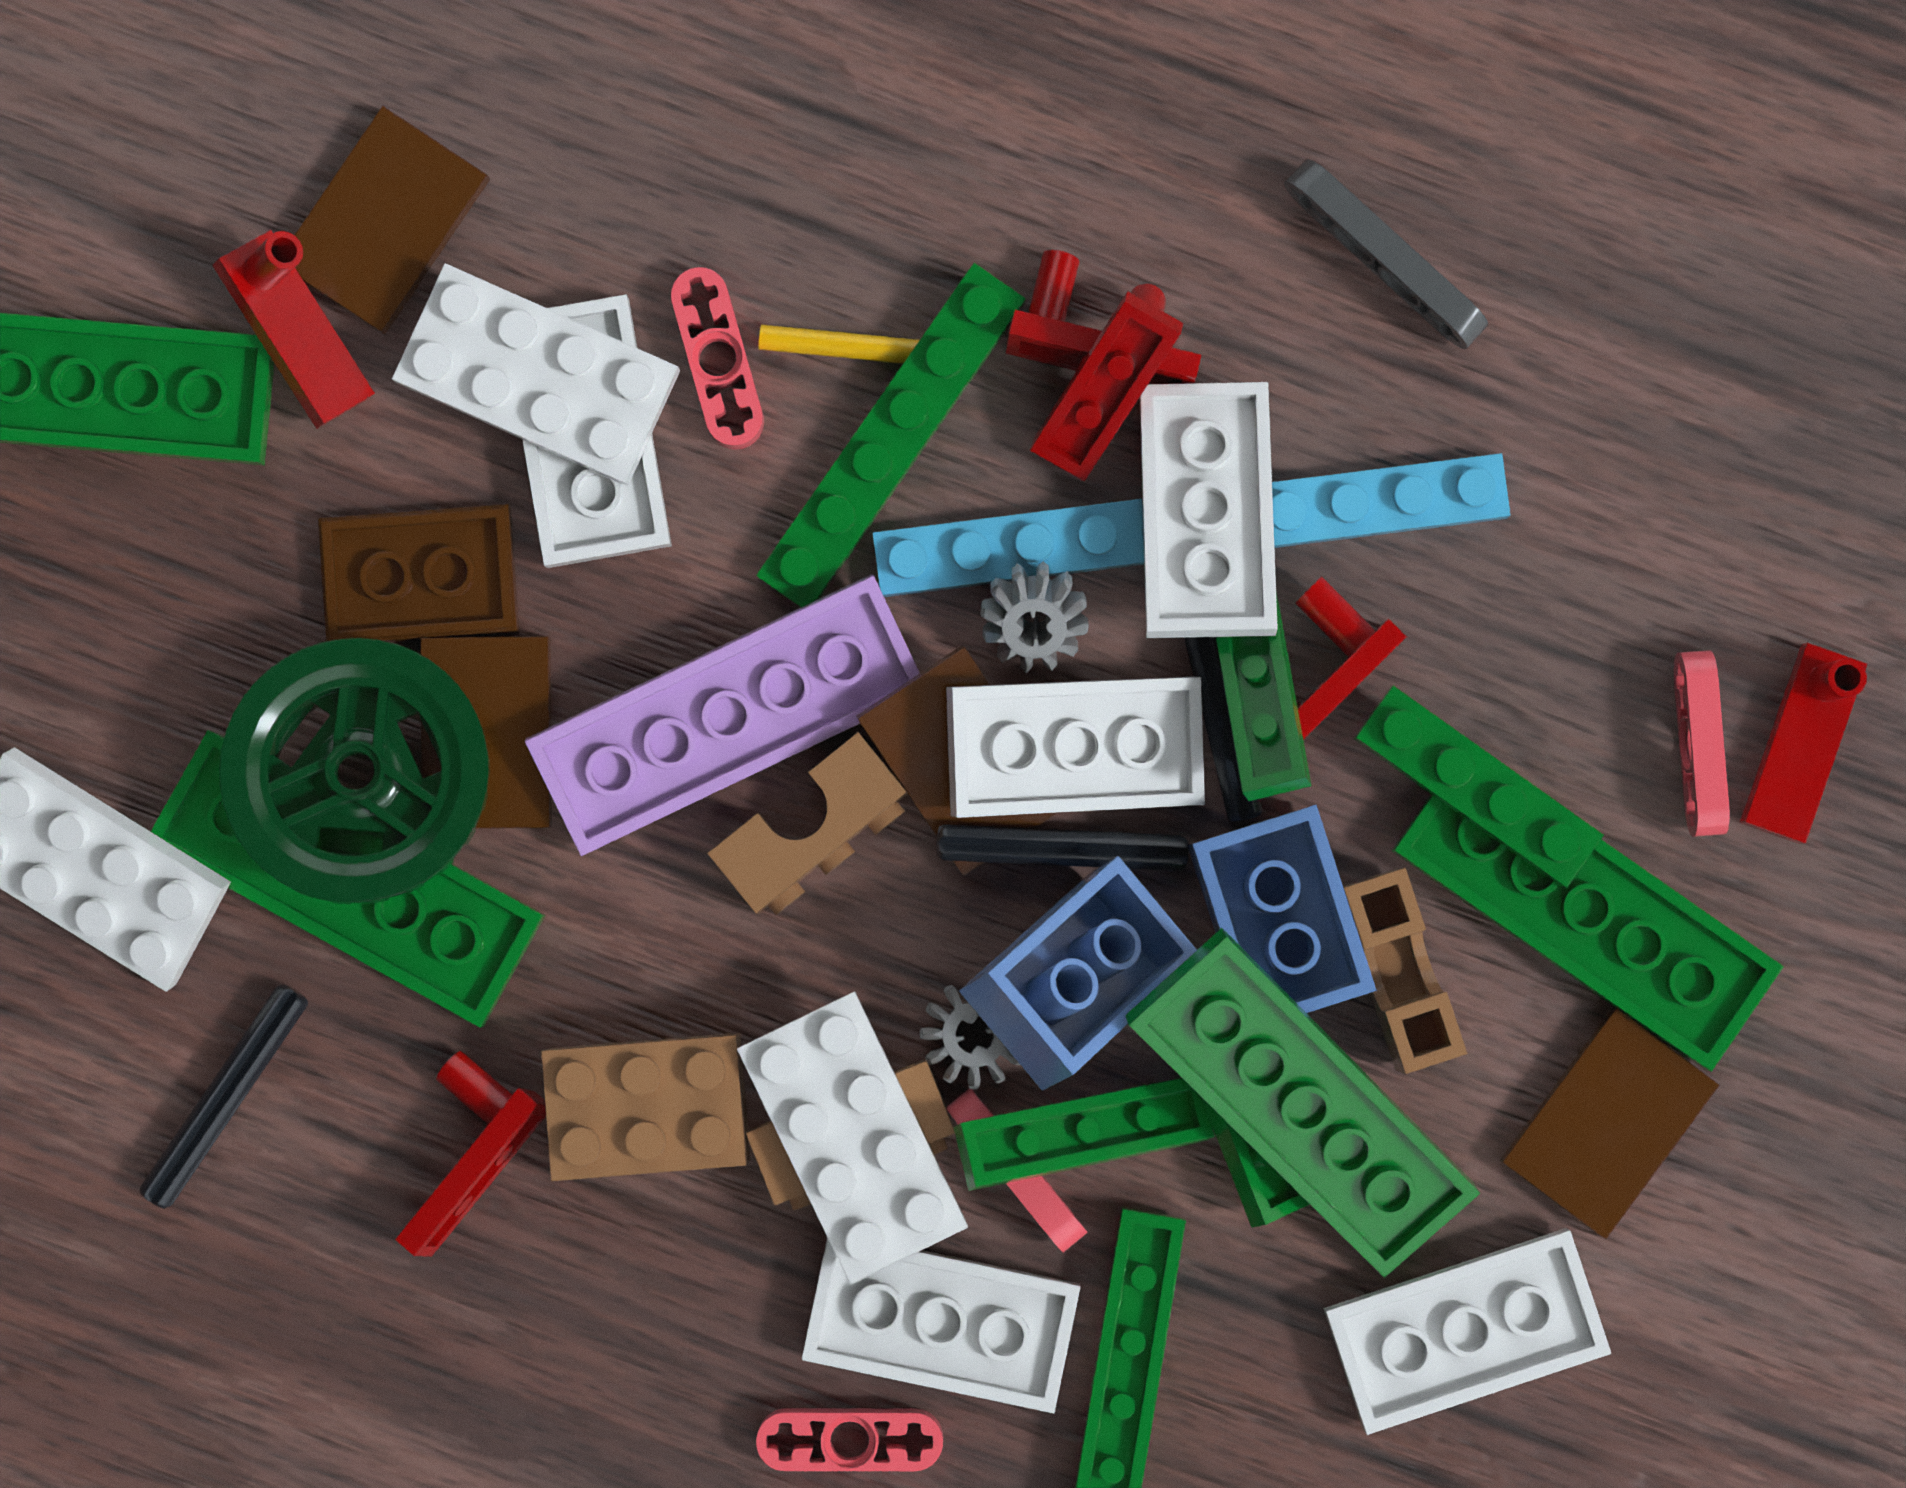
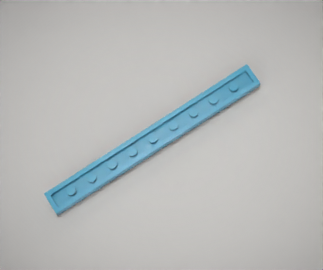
[873,453,1511,597]

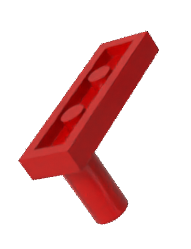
[212,230,375,429]
[1006,250,1202,384]
[1030,284,1183,481]
[1295,576,1407,740]
[1740,642,1868,844]
[395,1051,546,1257]

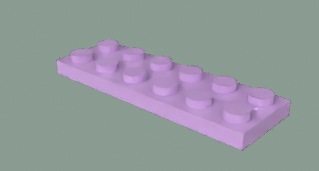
[525,574,919,856]

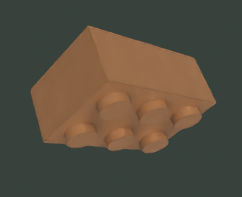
[541,1033,750,1181]

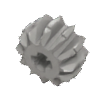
[980,561,1089,673]
[920,985,1020,1089]

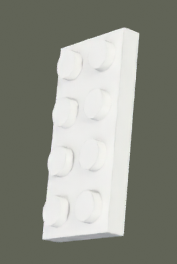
[392,263,680,486]
[522,294,672,568]
[1139,382,1277,638]
[946,677,1205,818]
[0,747,231,992]
[737,991,968,1285]
[1323,1228,1612,1435]
[802,1237,1081,1413]

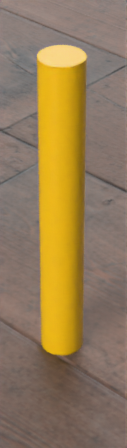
[759,324,919,364]

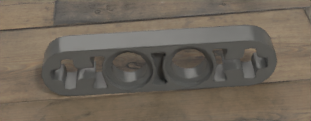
[1284,159,1488,349]

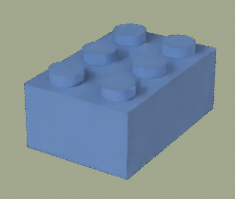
[1188,805,1377,1013]
[959,856,1197,1091]

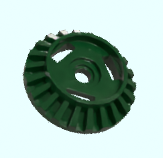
[219,638,490,905]

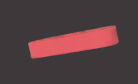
[671,267,764,450]
[1674,650,1730,837]
[946,1088,1088,1253]
[756,1408,943,1472]

